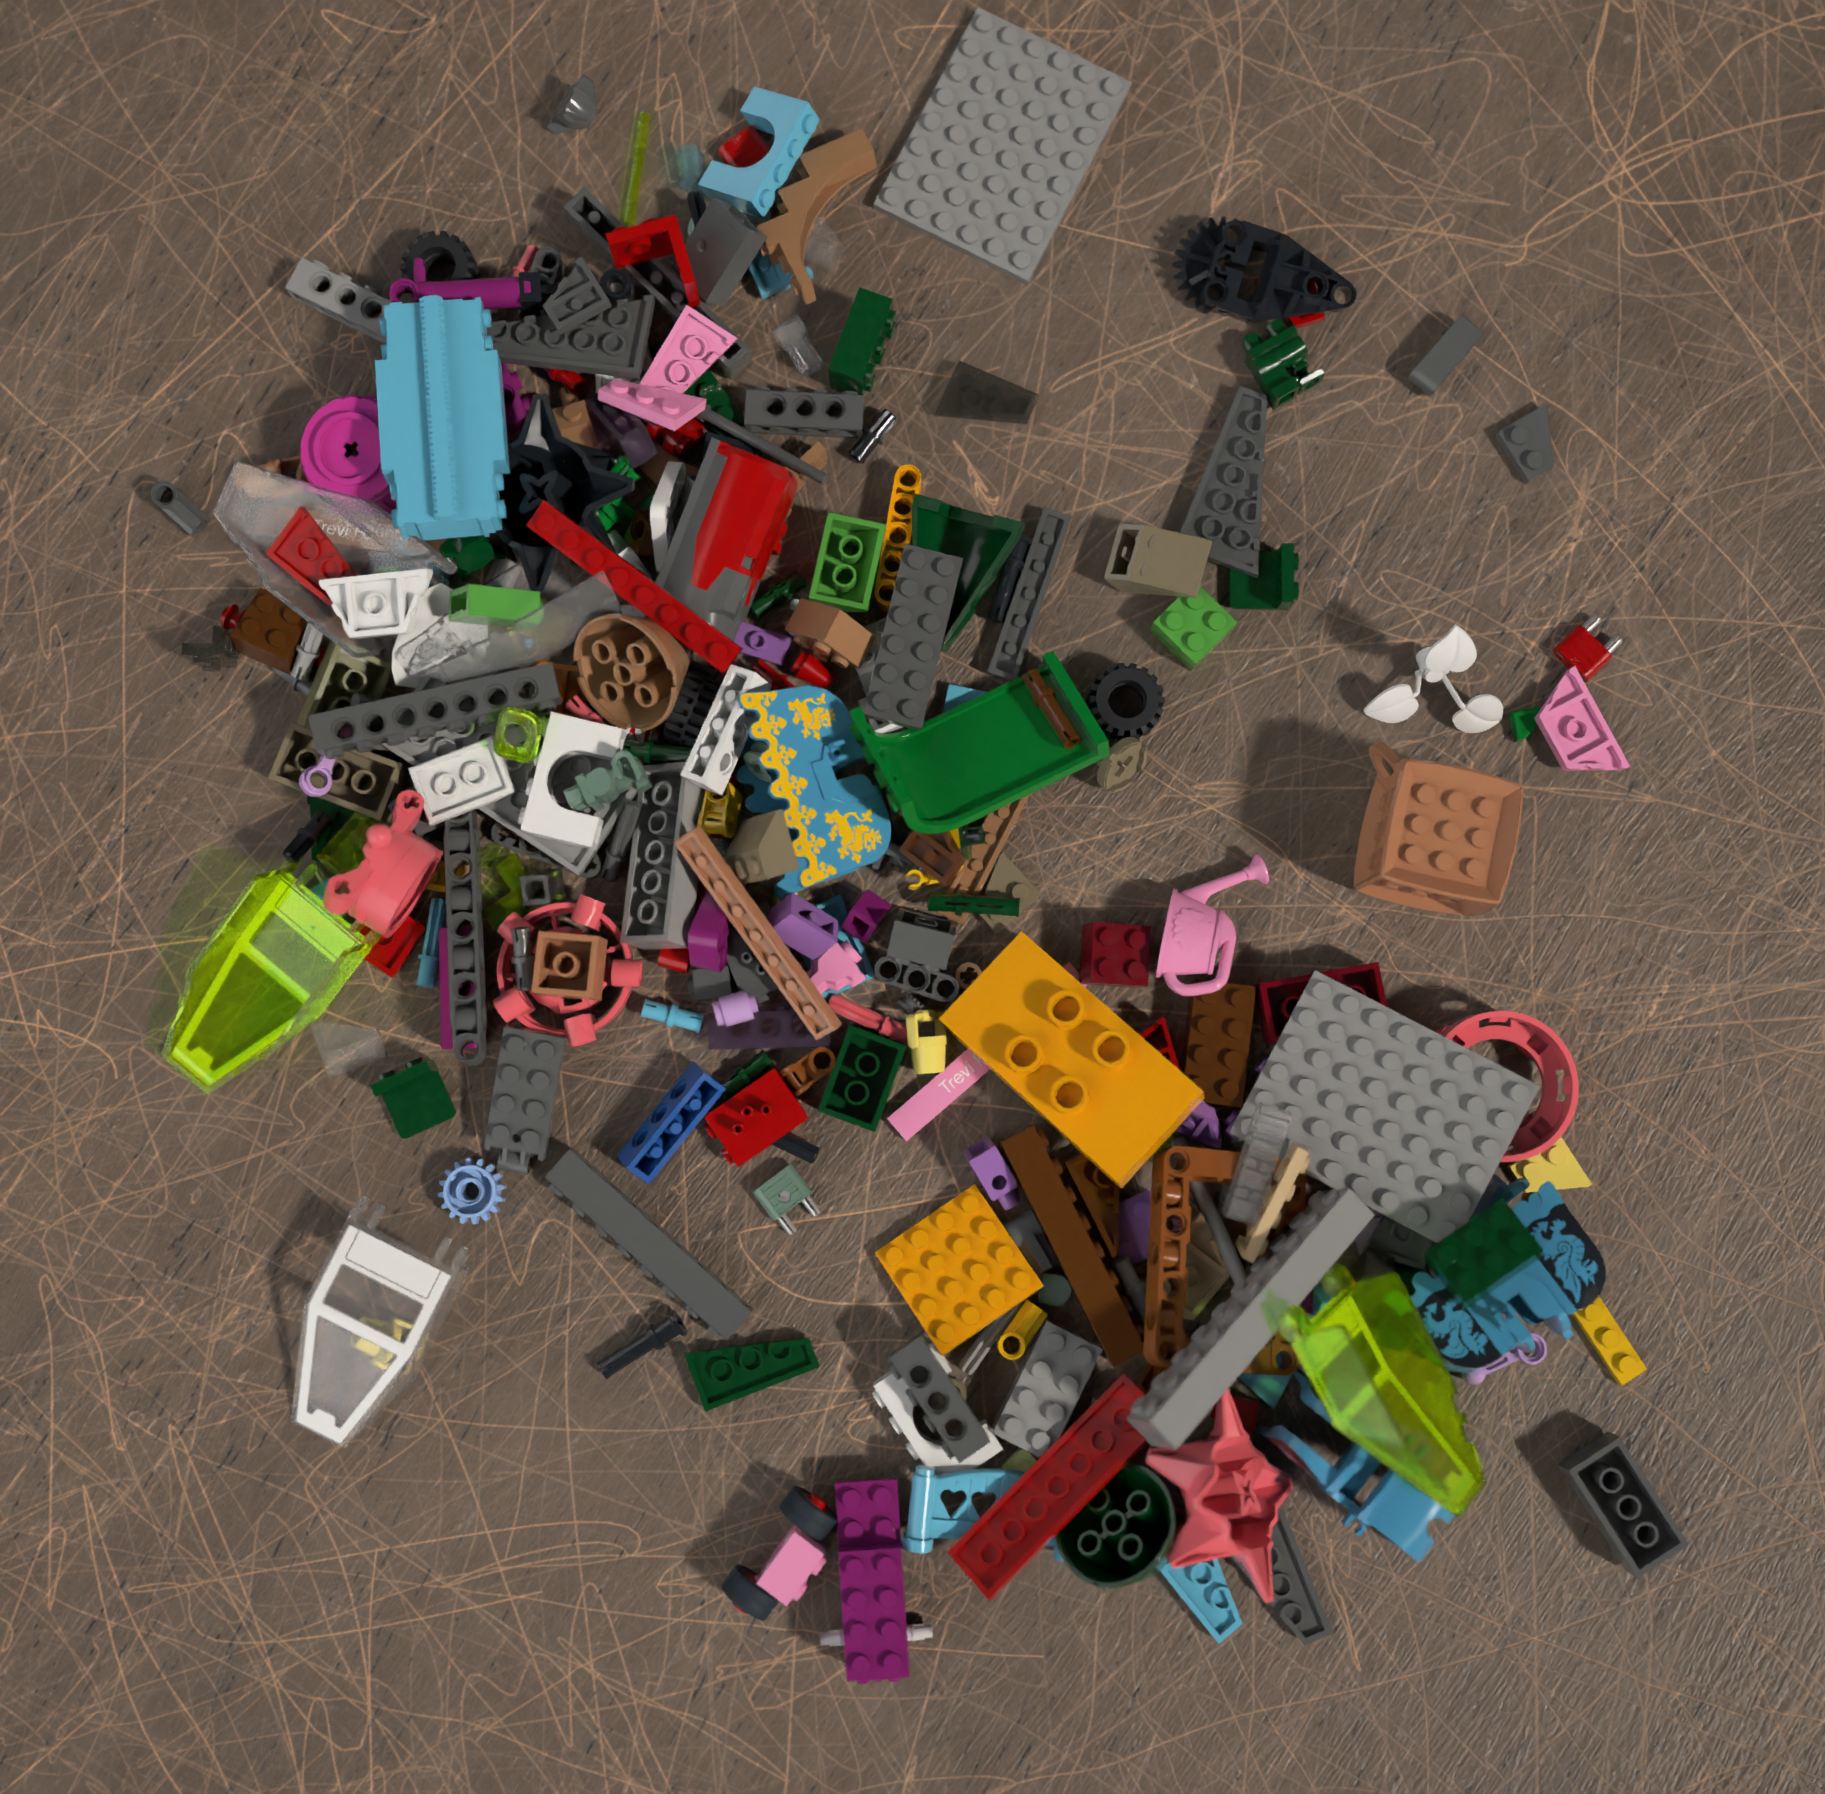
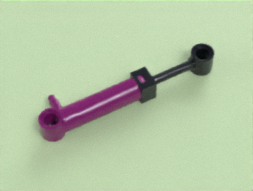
[389,258,631,311]

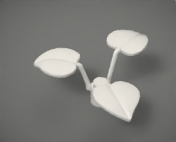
[1364,624,1503,733]

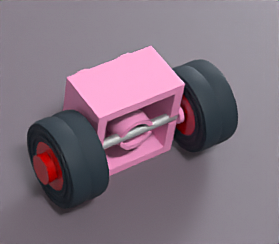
[721,1486,837,1621]

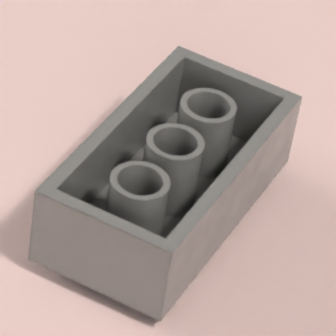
[991,1318,1103,1457]

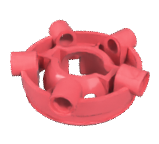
[492,894,643,1047]

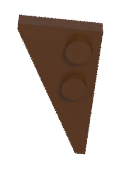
[1064,1154,1119,1259]

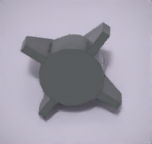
[546,74,597,134]

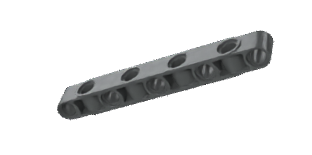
[444,809,487,1066]

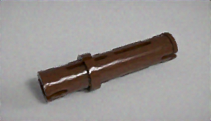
[1021,669,1082,749]

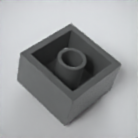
[887,908,957,972]

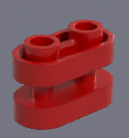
[644,419,705,456]

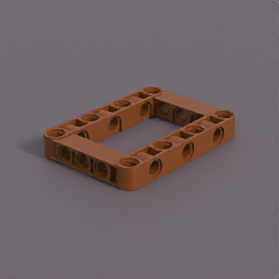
[1143,1146,1306,1376]

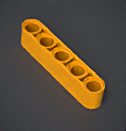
[875,464,921,611]

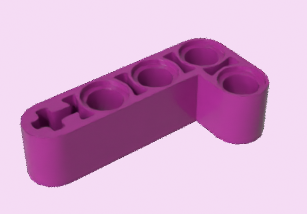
[688,854,751,973]

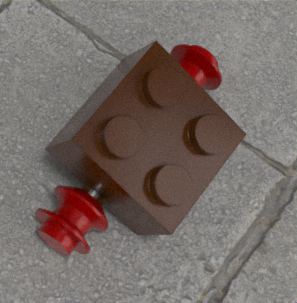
[220,588,327,675]

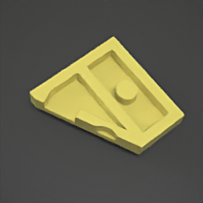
[1506,1137,1592,1193]

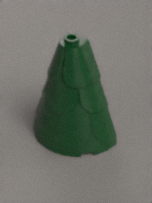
[911,494,1025,653]

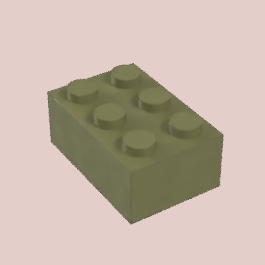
[296,641,392,739]

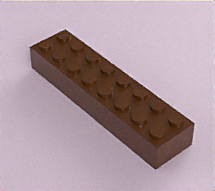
[998,1125,1144,1367]

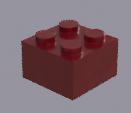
[1079,922,1151,988]

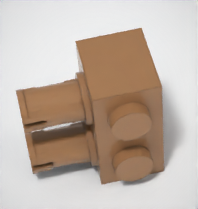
[530,387,599,447]

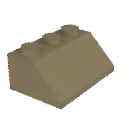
[723,809,800,885]

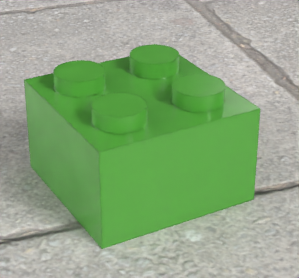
[1149,586,1238,671]

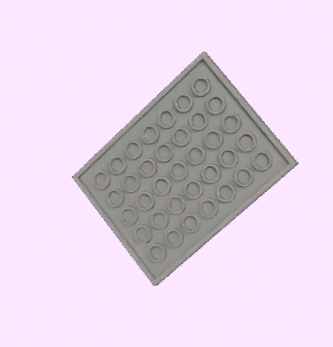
[873,7,1132,285]
[1229,970,1540,1243]

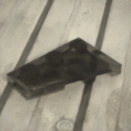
[935,360,1039,424]

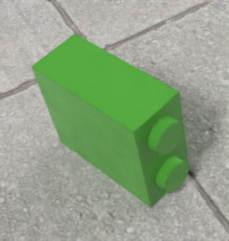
[449,584,544,629]

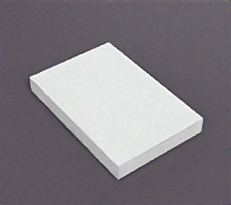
[408,735,517,826]

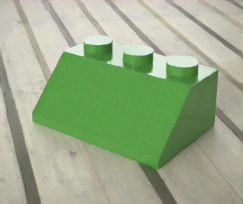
[809,512,886,612]

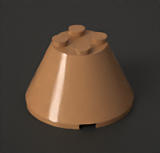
[573,614,694,731]

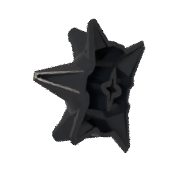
[496,394,635,592]

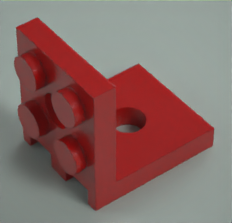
[606,214,701,307]

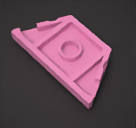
[1534,666,1630,771]

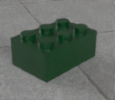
[828,287,896,396]
[818,1025,907,1132]
[1424,1198,1543,1311]

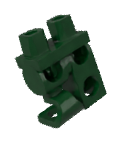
[1242,319,1325,410]

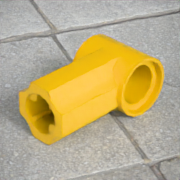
[996,1299,1048,1360]

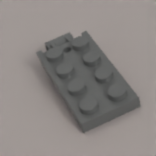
[484,1024,566,1175]

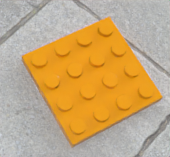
[875,1184,1044,1356]

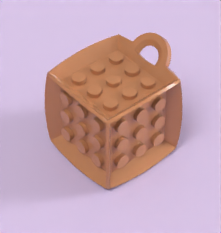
[1353,741,1523,916]

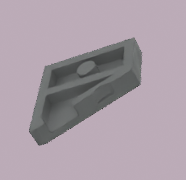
[543,256,611,335]
[1495,404,1554,484]

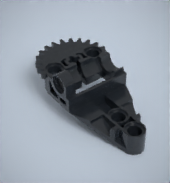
[1172,216,1357,324]

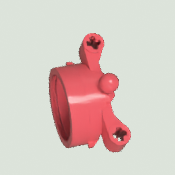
[323,790,443,938]

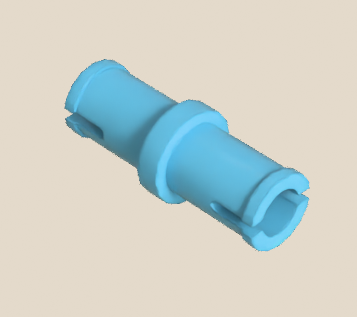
[641,998,704,1033]

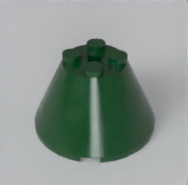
[1056,1463,1176,1588]

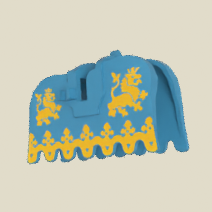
[736,685,891,900]

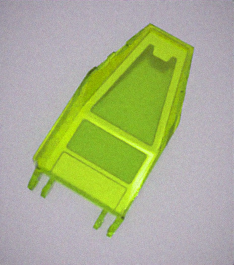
[161,856,382,1095]
[1277,1263,1487,1517]

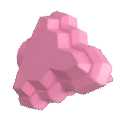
[806,940,867,994]

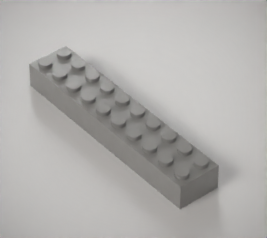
[1126,1188,1375,1449]

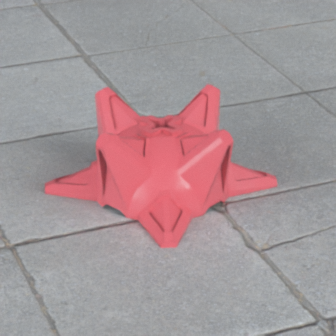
[1146,1389,1294,1603]

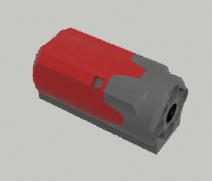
[655,438,797,641]

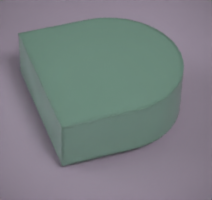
[1038,1272,1071,1306]

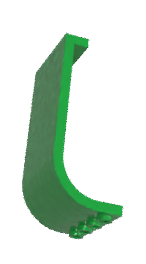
[849,651,1110,834]

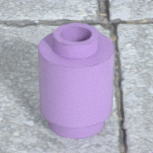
[712,990,759,1027]

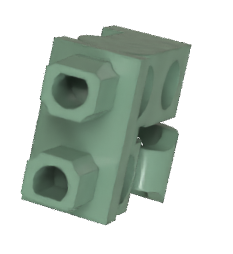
[563,751,652,812]

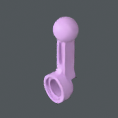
[299,726,353,797]
[1461,1333,1547,1385]

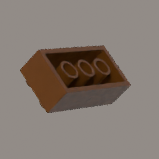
[1181,979,1256,1107]

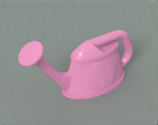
[1156,853,1269,996]

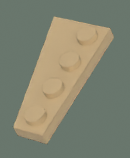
[1234,1141,1310,1263]

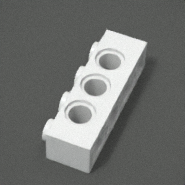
[680,664,772,796]

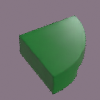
[1508,706,1540,742]

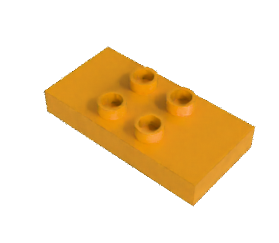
[939,931,1205,1188]

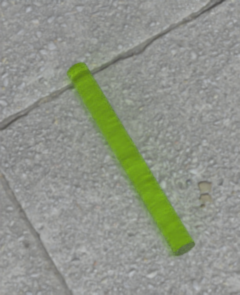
[623,112,651,227]

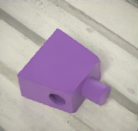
[962,1136,1020,1210]

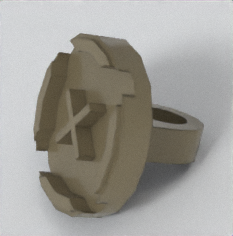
[1096,735,1147,793]

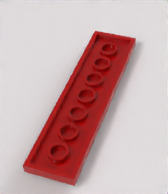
[947,1373,1148,1601]

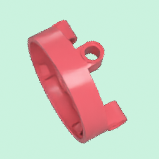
[1435,1011,1579,1162]

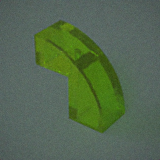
[482,853,530,938]

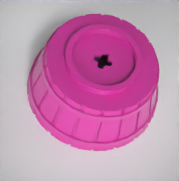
[300,395,397,521]

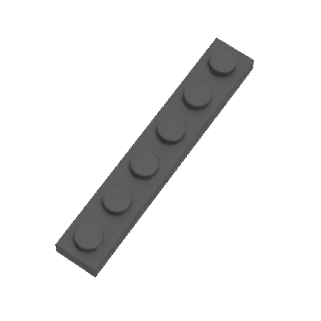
[987,507,1072,682]

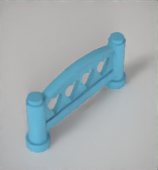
[901,1465,1064,1562]

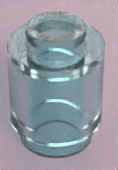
[675,144,706,192]

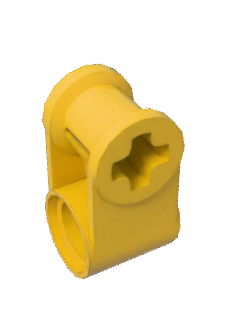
[698,781,742,838]

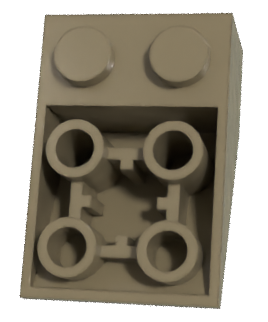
[1104,523,1212,598]

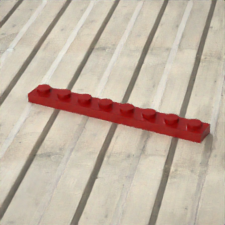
[526,500,743,673]

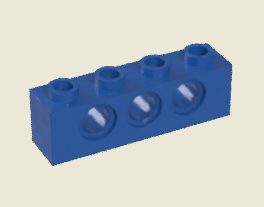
[617,1061,726,1184]

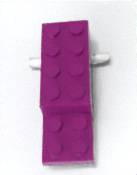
[821,1477,933,1684]

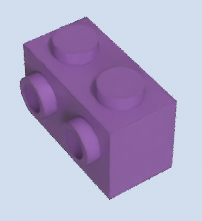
[768,892,838,961]

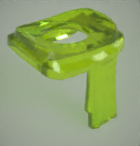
[494,707,550,763]

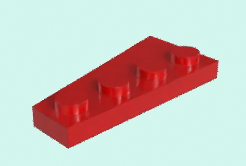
[265,506,357,609]

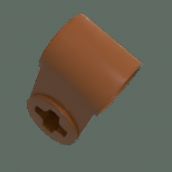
[779,1047,837,1098]

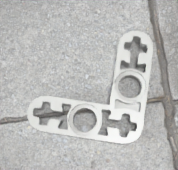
[650,461,686,572]

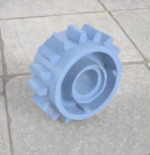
[438,1158,507,1225]

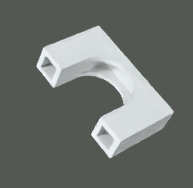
[518,712,626,851]
[872,1343,1003,1475]

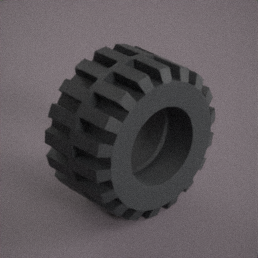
[400,231,481,297]
[1087,663,1165,740]
[663,671,722,747]

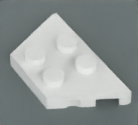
[319,568,433,639]

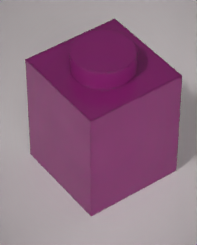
[841,889,892,944]

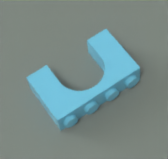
[698,87,820,218]

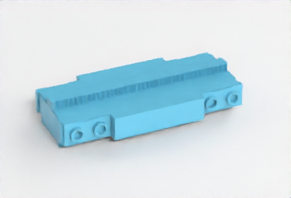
[375,295,510,541]

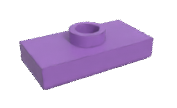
[734,622,792,667]

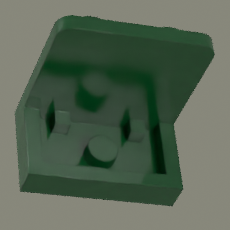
[1229,543,1299,610]
[370,1057,456,1139]

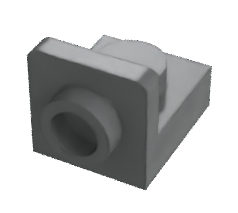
[872,842,914,871]

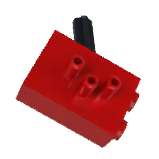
[704,1068,820,1167]

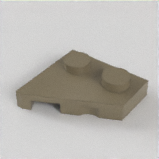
[978,852,1042,935]

